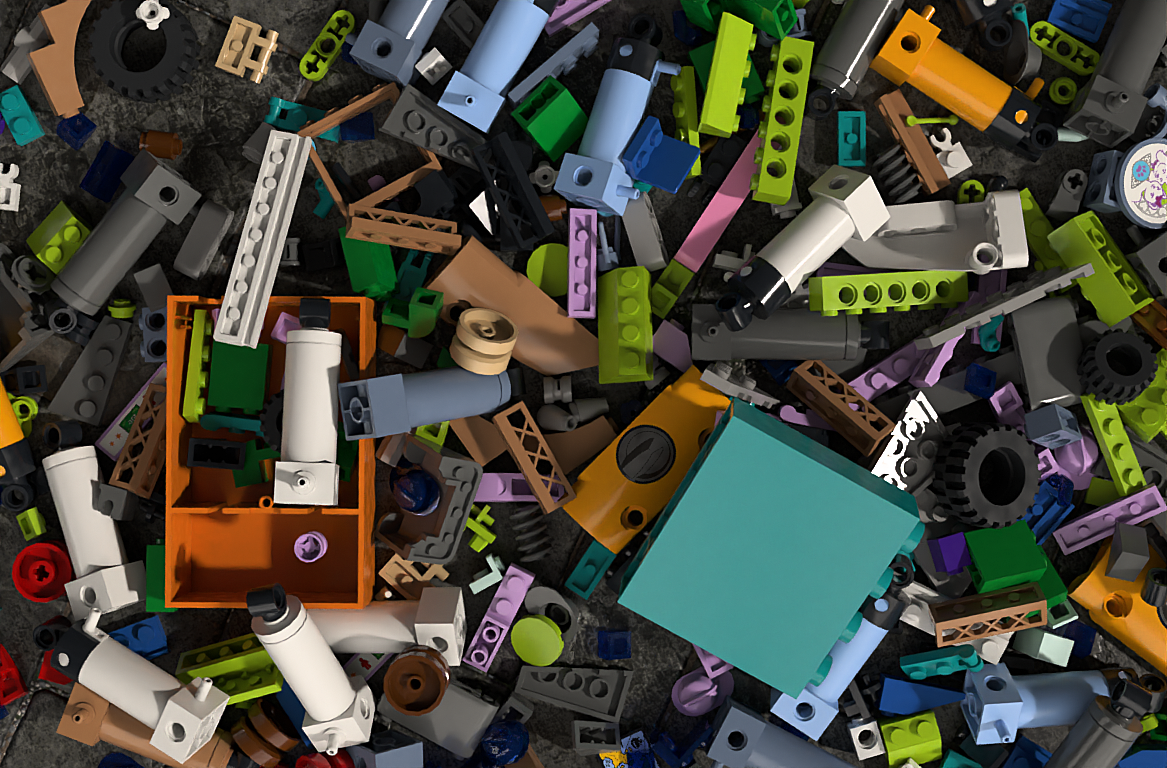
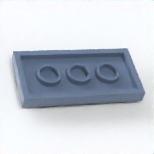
[508,22,599,109]

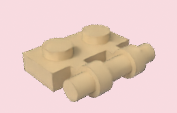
[215,15,279,84]
[378,553,449,600]

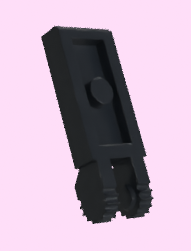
[687,133,748,207]

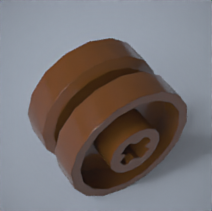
[383,645,451,716]
[230,698,301,768]

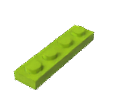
[671,66,702,179]
[1019,188,1078,294]
[183,309,214,423]
[1080,392,1147,496]

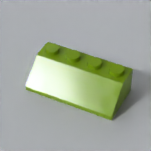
[697,12,757,138]
[1047,210,1154,328]
[598,266,654,384]

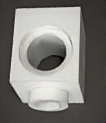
[846,715,886,761]

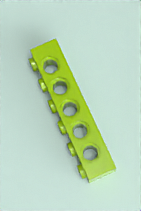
[749,36,814,206]
[808,271,969,316]

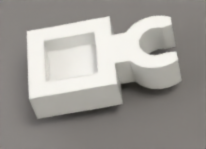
[928,128,972,179]
[0,163,21,212]

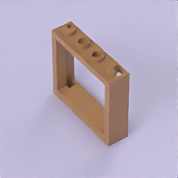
[297,82,442,223]

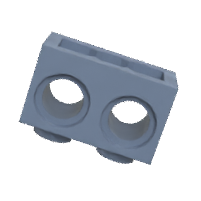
[1083,150,1124,214]
[139,306,167,363]
[1024,403,1083,449]

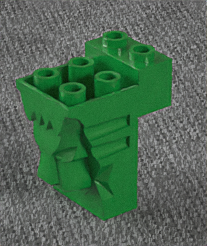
[680,0,798,41]

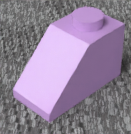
[653,319,693,373]

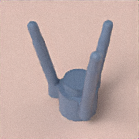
[596,215,622,272]

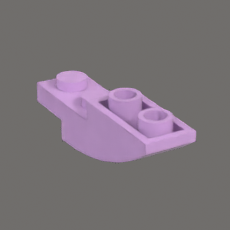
[474,473,564,503]
[462,562,536,672]

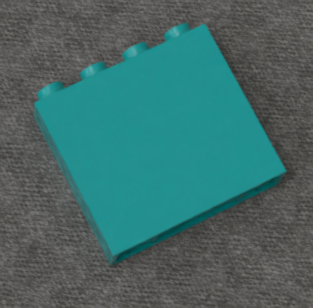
[617,397,925,699]

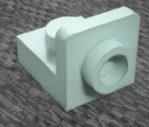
[469,553,506,594]

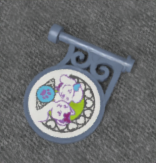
[1114,83,1167,229]

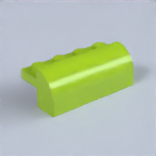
[175,633,284,706]

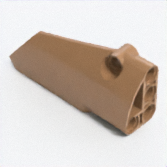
[422,235,599,376]

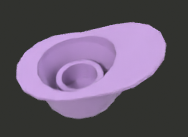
[1054,426,1099,490]
[672,666,734,716]

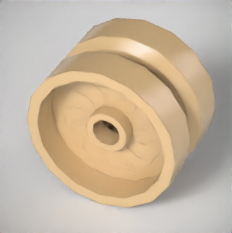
[449,308,519,375]

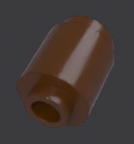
[139,129,183,160]
[538,193,567,221]

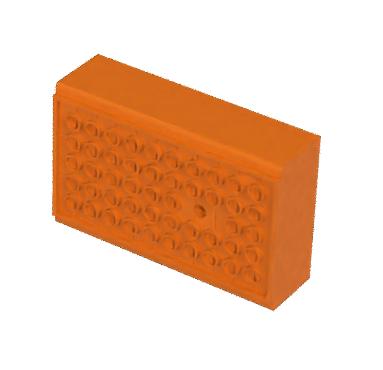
[165,295,377,609]

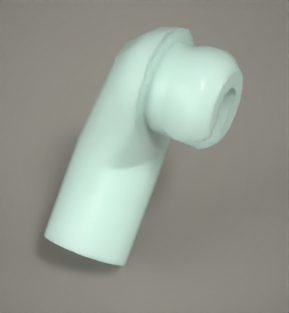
[1057,127,1089,142]

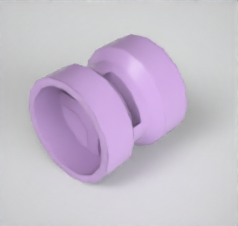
[294,531,328,562]

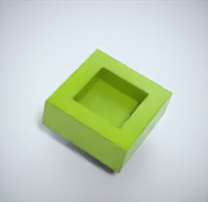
[16,507,47,541]

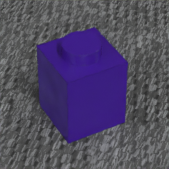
[927,532,972,576]

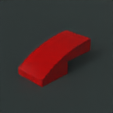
[0,644,30,705]

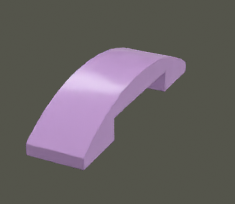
[987,381,1060,483]

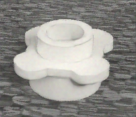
[136,0,170,30]
[529,161,559,193]

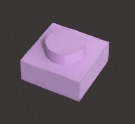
[270,312,302,345]

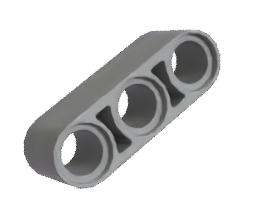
[622,191,669,272]
[173,199,234,281]

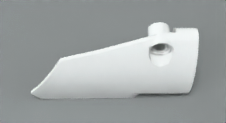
[841,189,1029,275]

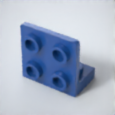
[622,115,701,194]

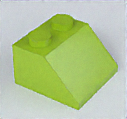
[26,201,93,275]
[875,709,942,768]

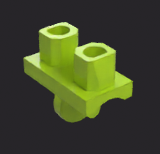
[464,504,497,552]

